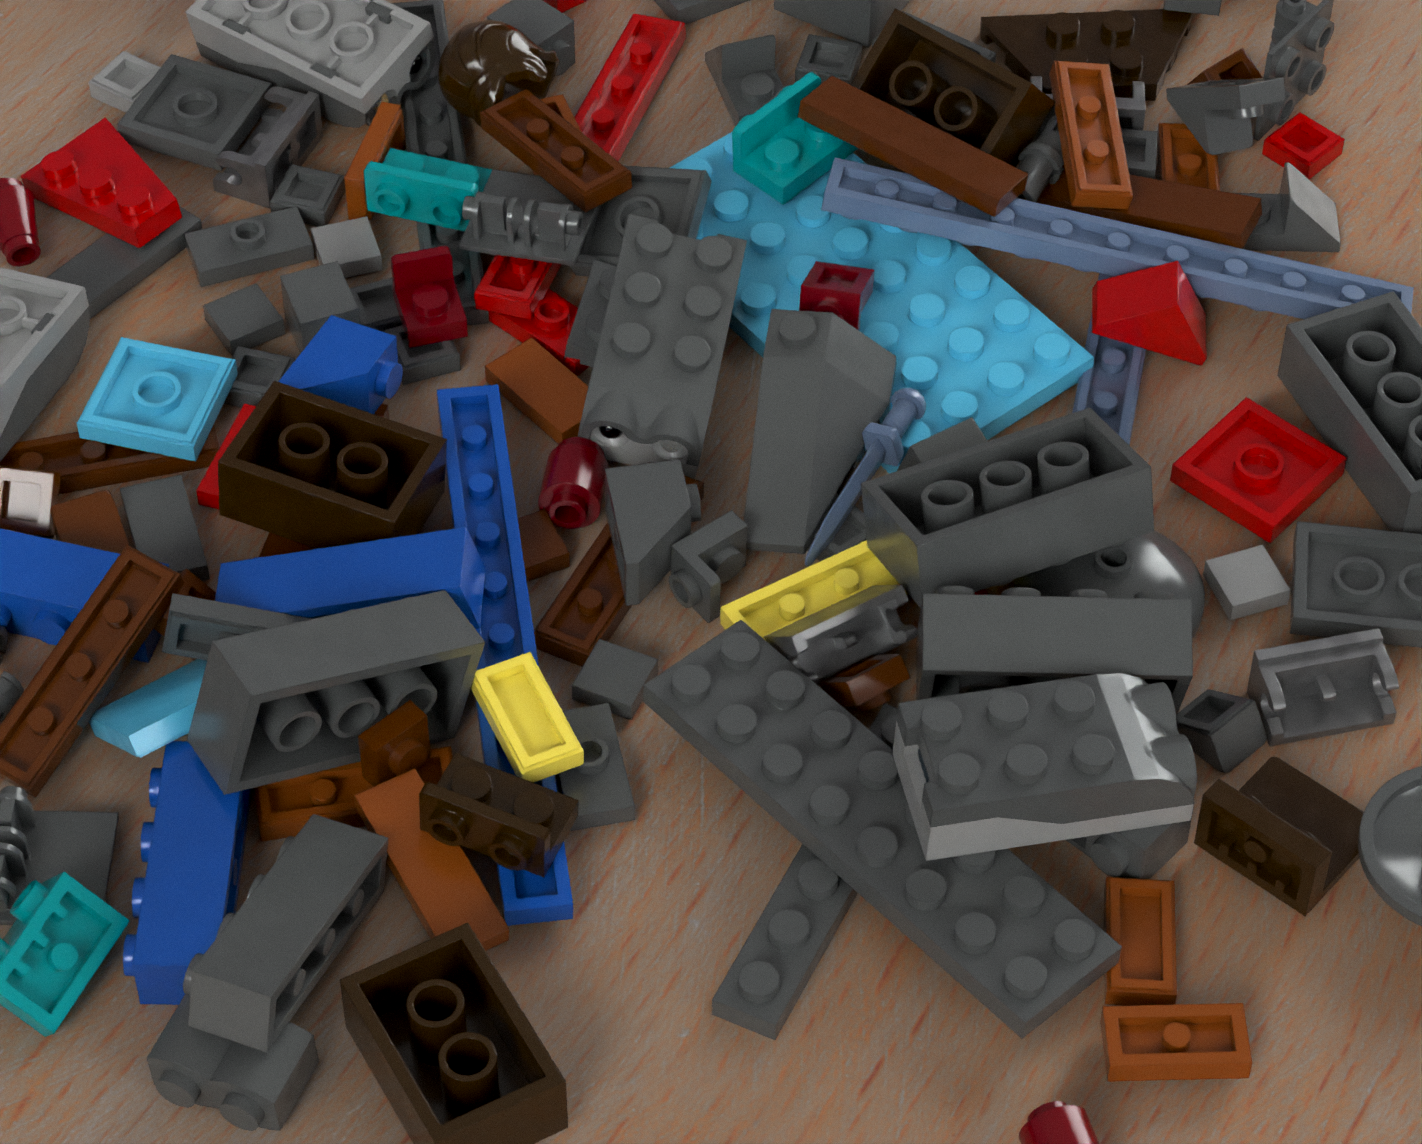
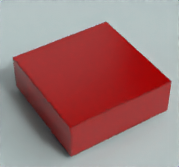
[1262,112,1345,179]

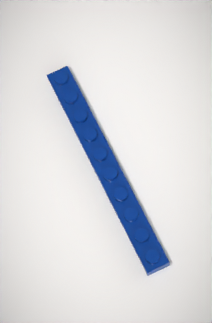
[437,384,573,926]

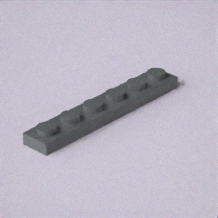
[712,703,898,1040]

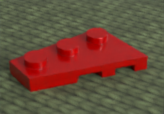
[21,117,182,248]

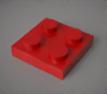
[1170,397,1347,544]

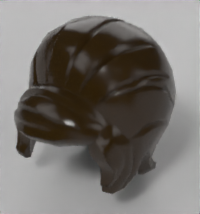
[439,20,560,127]

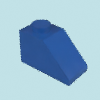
[278,315,403,414]

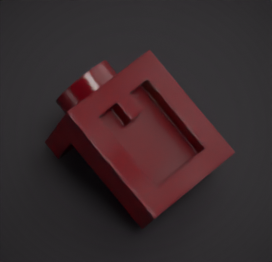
[391,246,468,348]
[799,261,875,330]

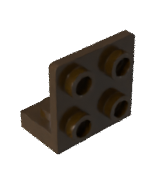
[1194,757,1364,916]

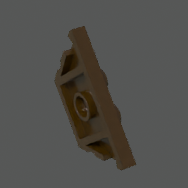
[980,9,1192,101]

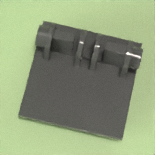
[1253,0,1334,141]
[459,169,598,266]
[0,786,119,925]

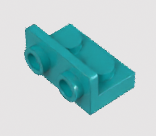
[732,72,858,205]
[364,148,493,232]
[0,872,130,1037]

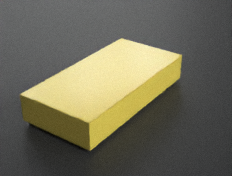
[471,652,584,783]

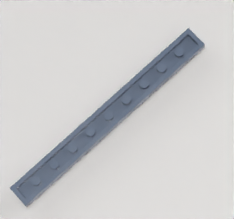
[821,157,1414,319]

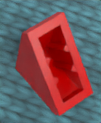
[1092,261,1207,366]

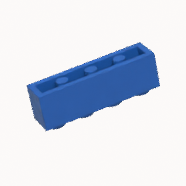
[215,527,486,629]
[0,528,169,663]
[123,741,252,1005]

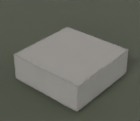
[88,51,161,113]
[310,216,383,278]
[1203,544,1290,621]

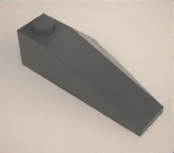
[744,309,897,554]

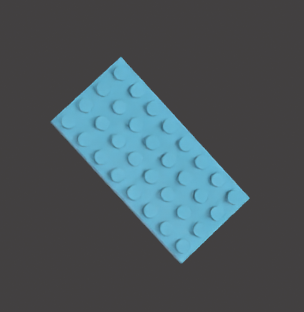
[670,132,1094,474]

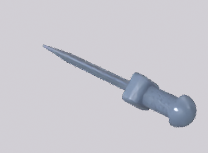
[805,388,926,566]

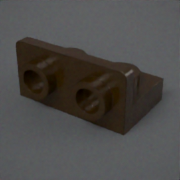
[419,753,579,877]

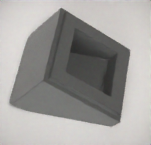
[1176,689,1267,773]

